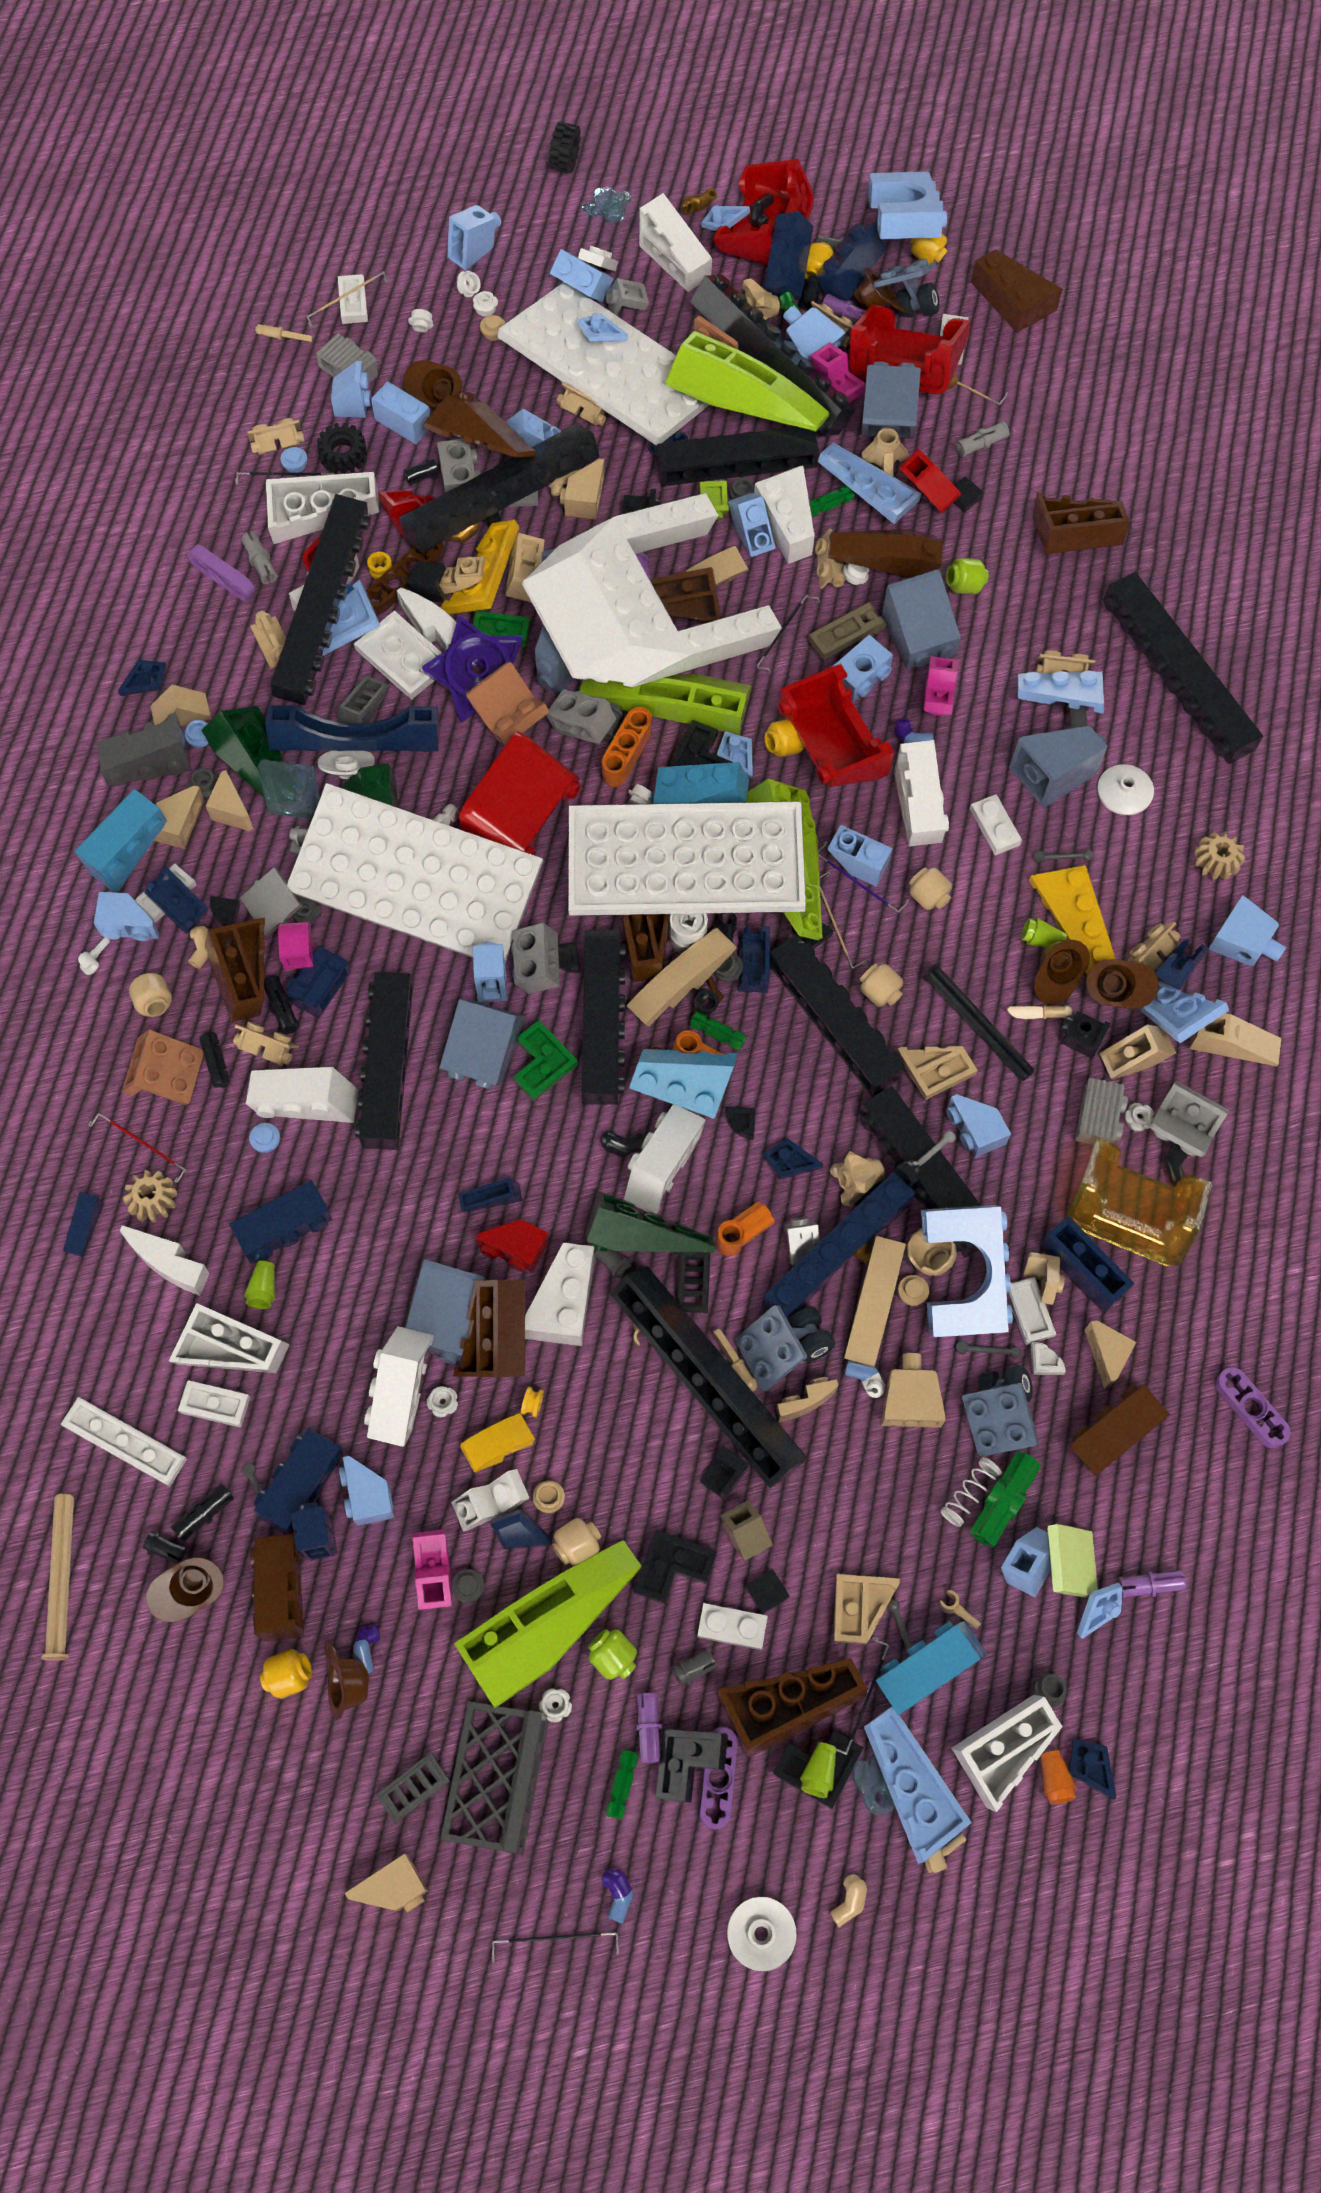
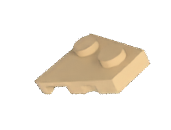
[897,1046,978,1100]
[833,1574,900,1645]

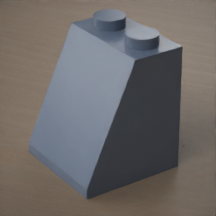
[862,362,921,439]
[882,569,961,669]
[535,624,575,696]
[1009,726,1108,808]
[439,999,527,1089]
[406,1259,485,1365]

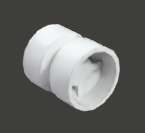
[669,913,708,953]

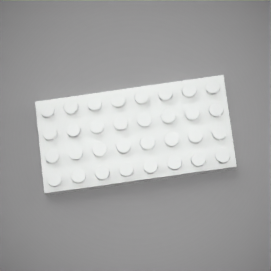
[498,282,709,446]
[287,783,543,964]
[569,802,806,915]

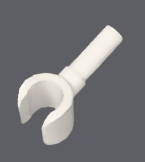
[78,937,110,975]

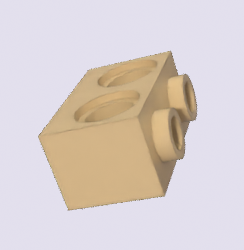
[505,533,545,602]

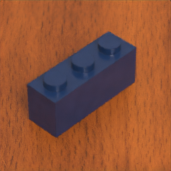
[764,211,814,300]
[816,223,886,300]
[229,1180,333,1264]
[1040,1216,1135,1313]
[254,1428,344,1534]

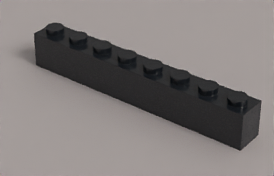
[690,274,856,436]
[399,423,600,552]
[271,494,372,705]
[1103,571,1263,764]
[610,1266,808,1488]

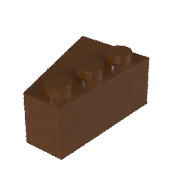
[971,249,1063,333]
[1032,492,1129,554]
[649,567,722,622]
[620,914,671,982]
[205,917,265,1023]
[453,1280,525,1377]
[1070,1384,1170,1476]
[250,1533,304,1642]

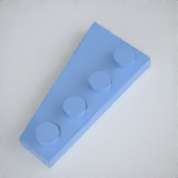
[818,442,922,524]
[864,1706,972,1864]

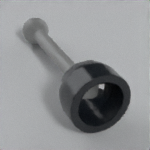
[894,1131,956,1187]

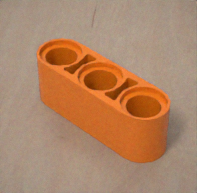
[602,707,652,787]

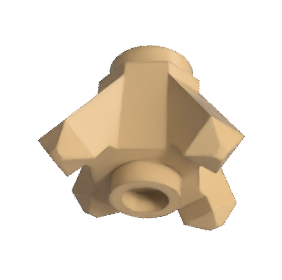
[742,278,780,320]
[861,428,909,476]
[830,1151,885,1207]

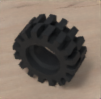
[549,121,581,174]
[317,423,367,474]

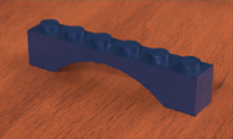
[265,705,440,752]
[762,1172,915,1318]

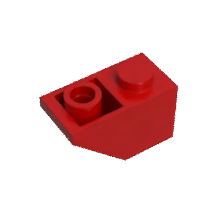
[899,448,961,513]
[476,1219,549,1273]

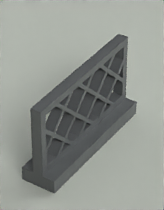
[441,1701,549,1856]

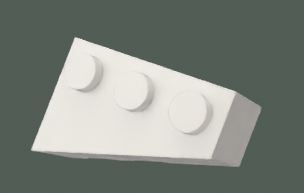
[639,193,712,292]
[894,740,949,847]
[364,1326,434,1447]

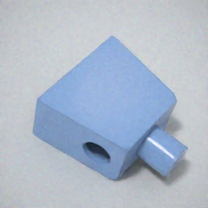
[447,205,501,270]
[783,306,845,360]
[1209,895,1286,966]

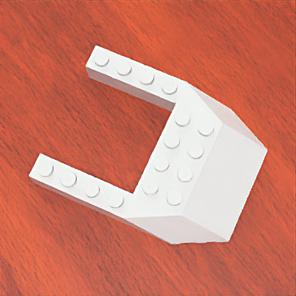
[522,493,782,687]

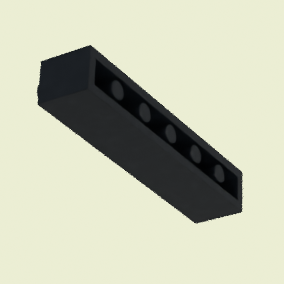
[656,426,819,487]
[582,930,626,1105]
[769,934,904,1097]
[355,972,413,1150]
[859,1086,981,1258]

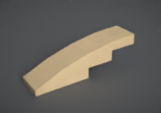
[626,928,737,1027]
[844,1235,906,1367]

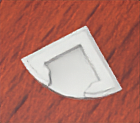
[1030,1342,1066,1375]

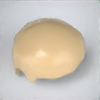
[907,1228,957,1276]

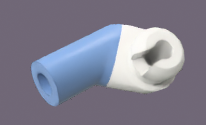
[845,1360,885,1398]

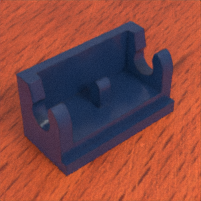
[144,866,209,934]
[738,926,770,993]
[1155,939,1209,990]

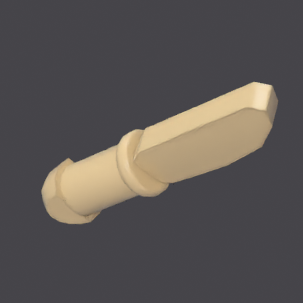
[255,324,312,342]
[1006,1005,1074,1019]
[713,1328,757,1392]

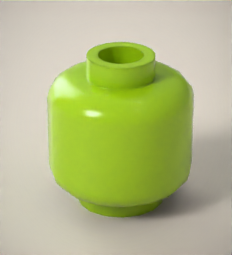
[946,558,989,594]
[588,1629,637,1680]

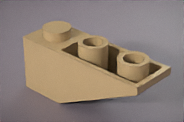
[1189,1013,1281,1066]

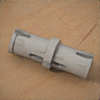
[956,421,1010,457]
[241,531,278,584]

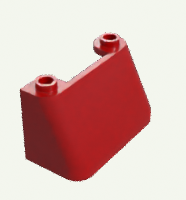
[713,159,814,266]
[849,304,971,394]
[777,664,894,787]
[459,731,581,856]

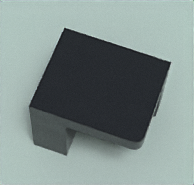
[407,561,446,603]
[701,1446,749,1501]

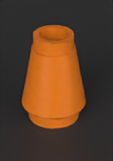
[1040,1750,1077,1805]

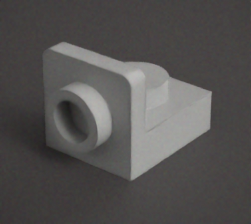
[606,278,649,316]
[783,1217,820,1265]

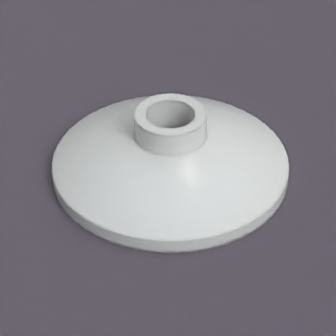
[318,750,375,779]
[1097,764,1154,815]
[727,1897,797,1971]

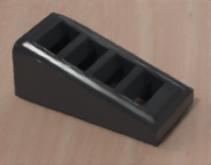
[677,1252,711,1313]

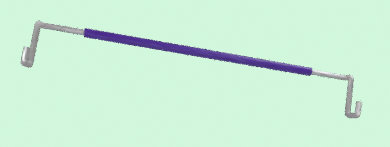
[818,841,909,913]

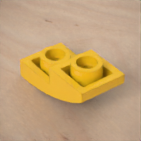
[460,1413,535,1473]

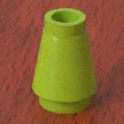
[1021,918,1067,947]
[244,1261,275,1309]
[800,1742,837,1798]

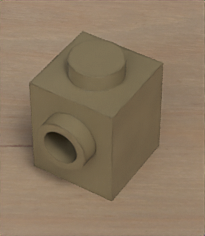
[720,1500,773,1561]

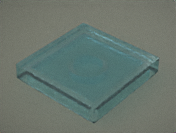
[258,760,320,819]

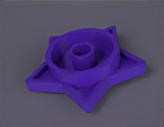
[422,616,522,723]

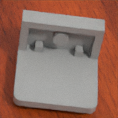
[1149,1081,1229,1157]

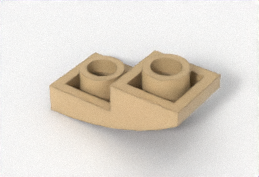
[686,546,749,586]
[439,556,485,594]
[776,1377,838,1423]

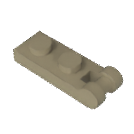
[808,603,887,660]

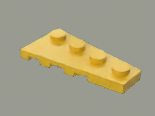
[440,519,519,615]
[1029,865,1116,976]

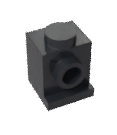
[1060,1011,1111,1059]

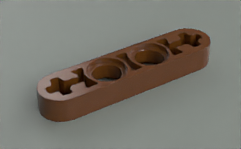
[366,542,445,615]

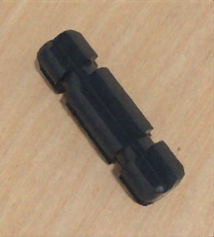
[200,1032,230,1088]

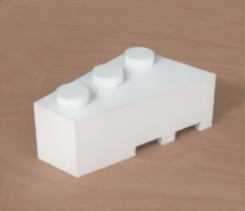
[754,465,815,564]
[246,1067,359,1123]
[624,1104,706,1214]
[525,1243,595,1346]
[169,1303,290,1373]
[951,1695,1062,1812]

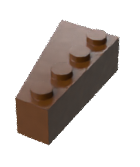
[717,1658,867,1758]

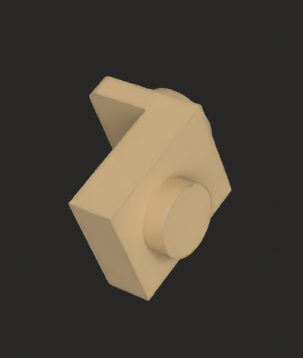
[1024,1252,1065,1305]

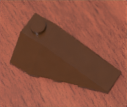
[423,391,536,457]
[828,529,943,578]

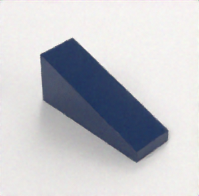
[458,1177,523,1212]
[63,1192,104,1257]

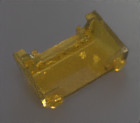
[1067,1137,1212,1266]

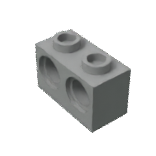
[437,438,480,493]
[546,689,616,744]
[511,923,560,994]

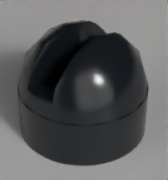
[694,990,719,1015]

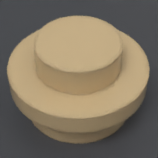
[480,315,506,341]
[898,1275,929,1306]
[533,1480,565,1513]

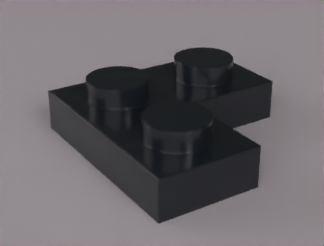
[670,720,733,767]
[634,1530,717,1605]
[655,1729,728,1803]
[772,1730,864,1809]

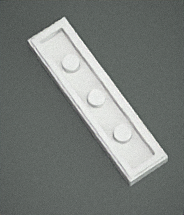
[61,1397,187,1487]

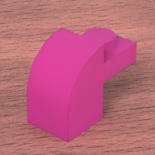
[810,343,866,403]
[923,656,958,716]
[278,922,316,970]
[412,1529,452,1610]

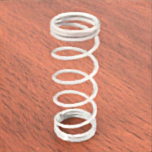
[941,1457,1002,1527]

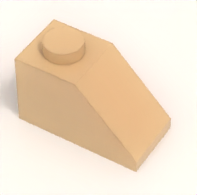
[560,459,604,520]
[154,786,204,849]
[1100,1025,1176,1079]
[345,1854,428,1913]

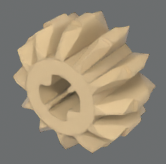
[1194,831,1245,881]
[123,1170,177,1223]

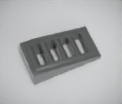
[337,675,390,724]
[376,1753,451,1824]

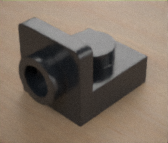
[622,488,661,514]

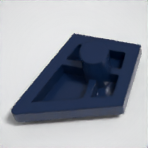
[118,660,167,696]
[762,1138,823,1180]
[491,1509,552,1549]
[1069,1739,1116,1799]

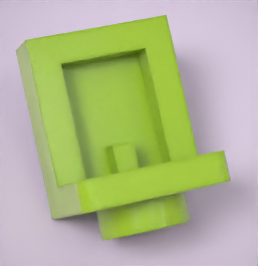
[699,481,729,520]

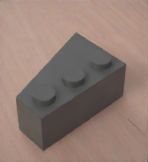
[97,712,192,786]

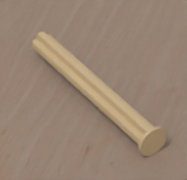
[41,1494,74,1661]

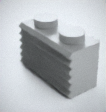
[316,333,378,384]
[1075,1077,1128,1149]

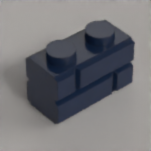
[286,946,351,1018]
[291,1503,338,1561]

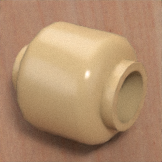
[909,867,952,910]
[860,963,903,1007]
[129,973,172,1017]
[551,1518,602,1566]

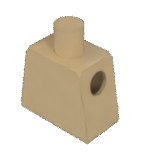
[881,1353,945,1428]

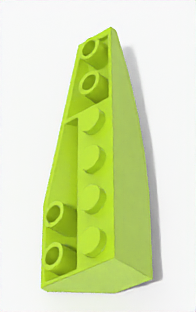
[666,331,829,431]
[579,674,752,735]
[746,778,822,940]
[454,1540,642,1708]

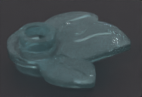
[582,187,631,222]
[853,1753,895,1816]

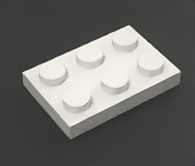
[354,611,442,700]

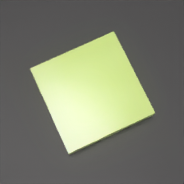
[1047,1524,1098,1598]

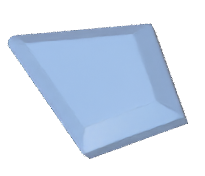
[701,206,750,231]
[578,313,628,342]
[717,731,753,779]
[1077,1583,1122,1639]

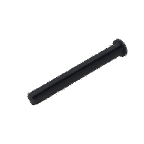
[922,962,1034,1081]

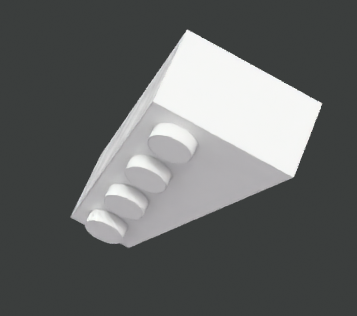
[266,472,379,544]

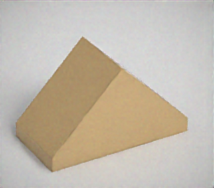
[150,685,211,726]
[206,770,253,831]
[1085,1320,1136,1389]

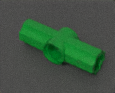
[969,1451,1041,1548]

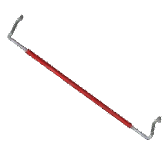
[88,1113,186,1183]

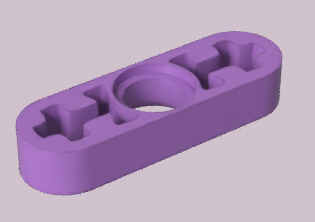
[187,544,255,601]
[1215,1367,1290,1448]
[700,1727,738,1830]

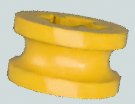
[367,551,392,579]
[521,1386,544,1418]

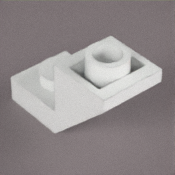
[451,1469,529,1532]

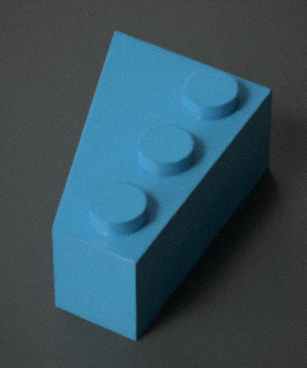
[653,762,749,804]
[74,789,167,893]
[629,1049,737,1118]
[876,1621,988,1715]

